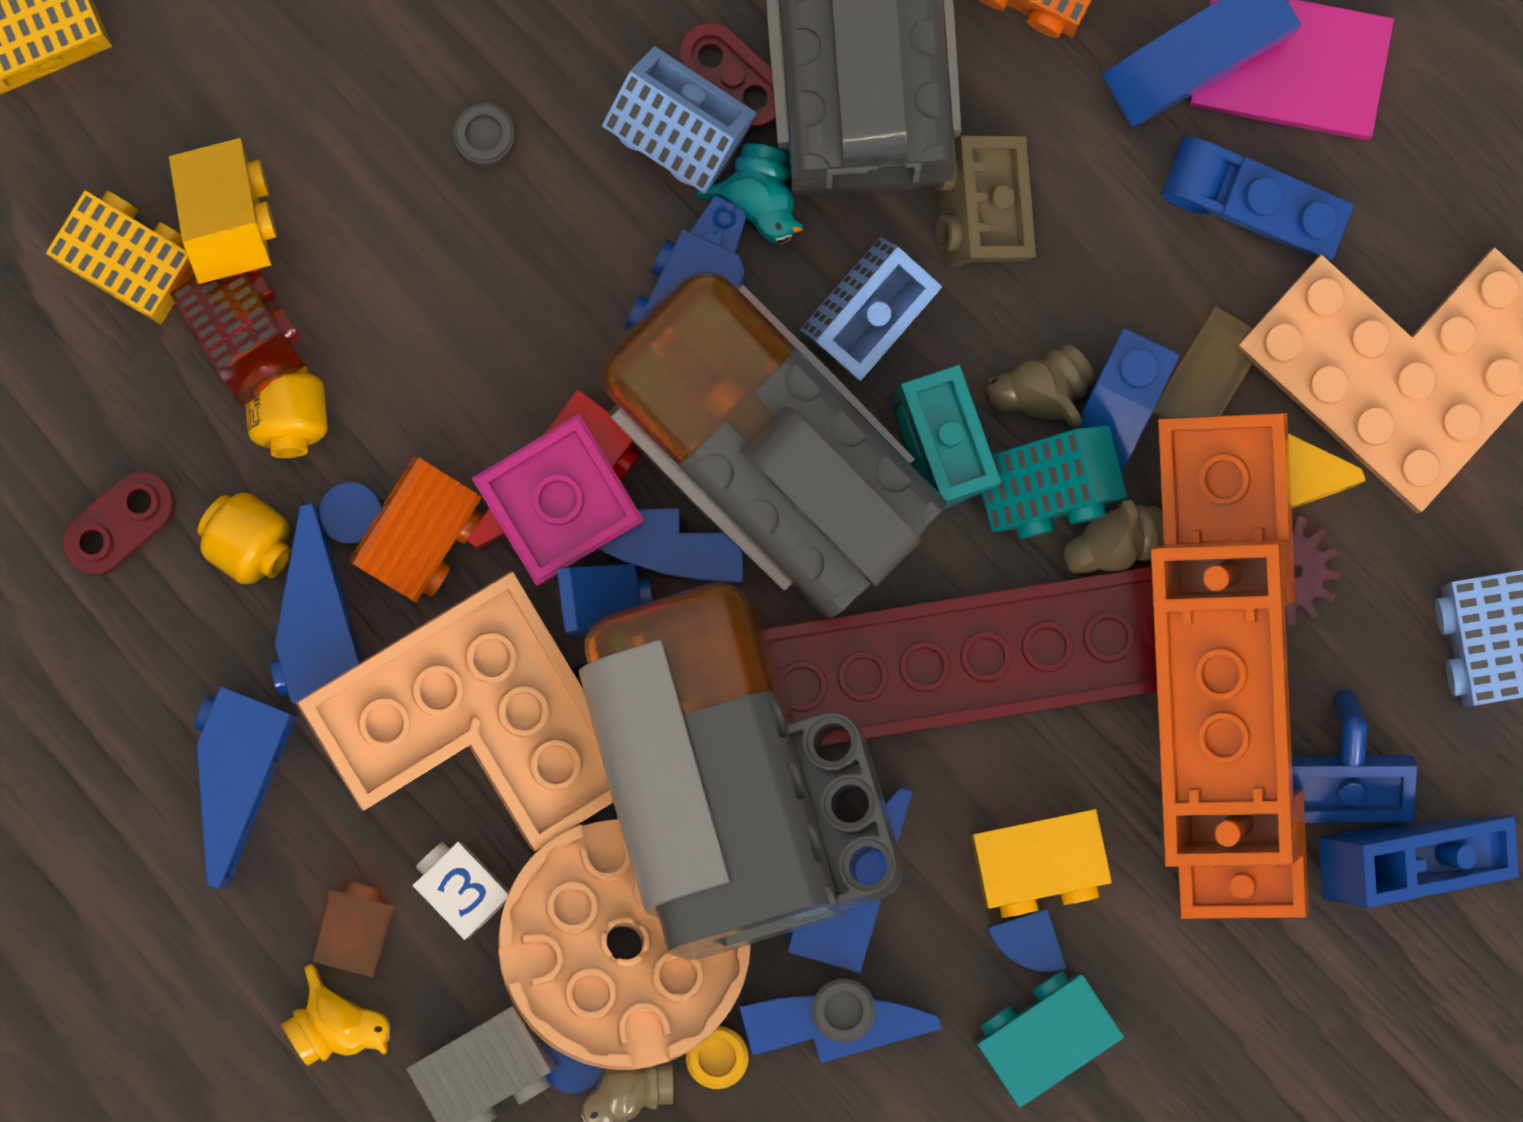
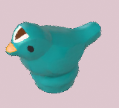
[696,143,803,245]

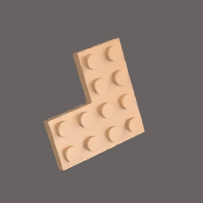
[1235,247,1523,514]
[295,572,613,851]

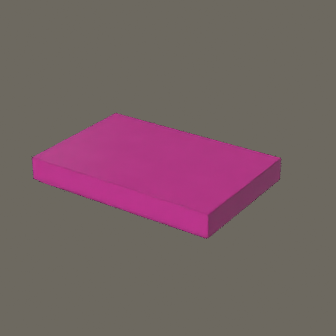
[1189,0,1394,141]

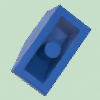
[557,564,655,639]

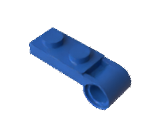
[1160,137,1354,262]

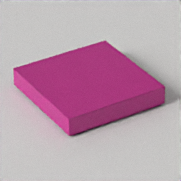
[472,414,645,587]

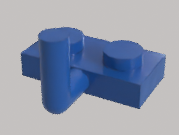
[1292,690,1417,823]

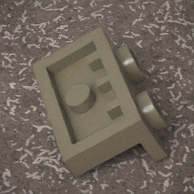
[933,136,1036,268]

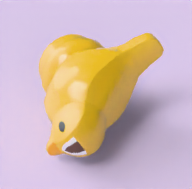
[281,963,392,1067]

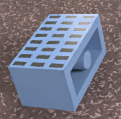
[602,46,757,193]
[799,237,942,381]
[1435,570,1523,708]

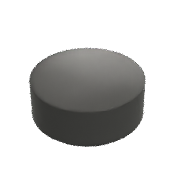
[453,103,516,167]
[812,978,875,1043]

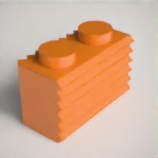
[348,456,483,603]

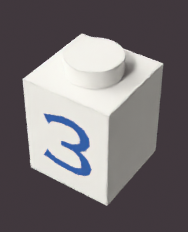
[413,841,510,940]

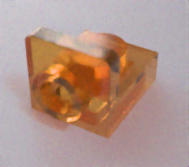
[312,880,394,977]

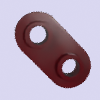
[680,23,776,130]
[63,472,176,576]

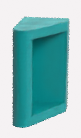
[889,364,1002,510]

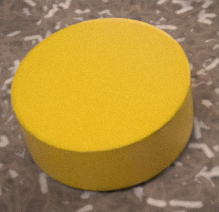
[686,1025,749,1089]

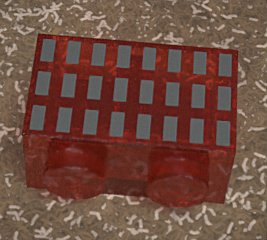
[170,269,305,407]

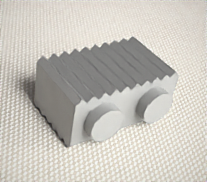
[406,1005,559,1122]

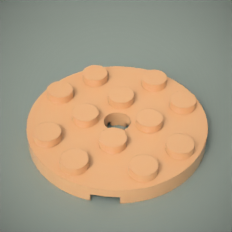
[498,818,750,1070]

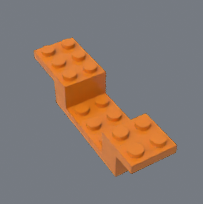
[1151,413,1309,919]

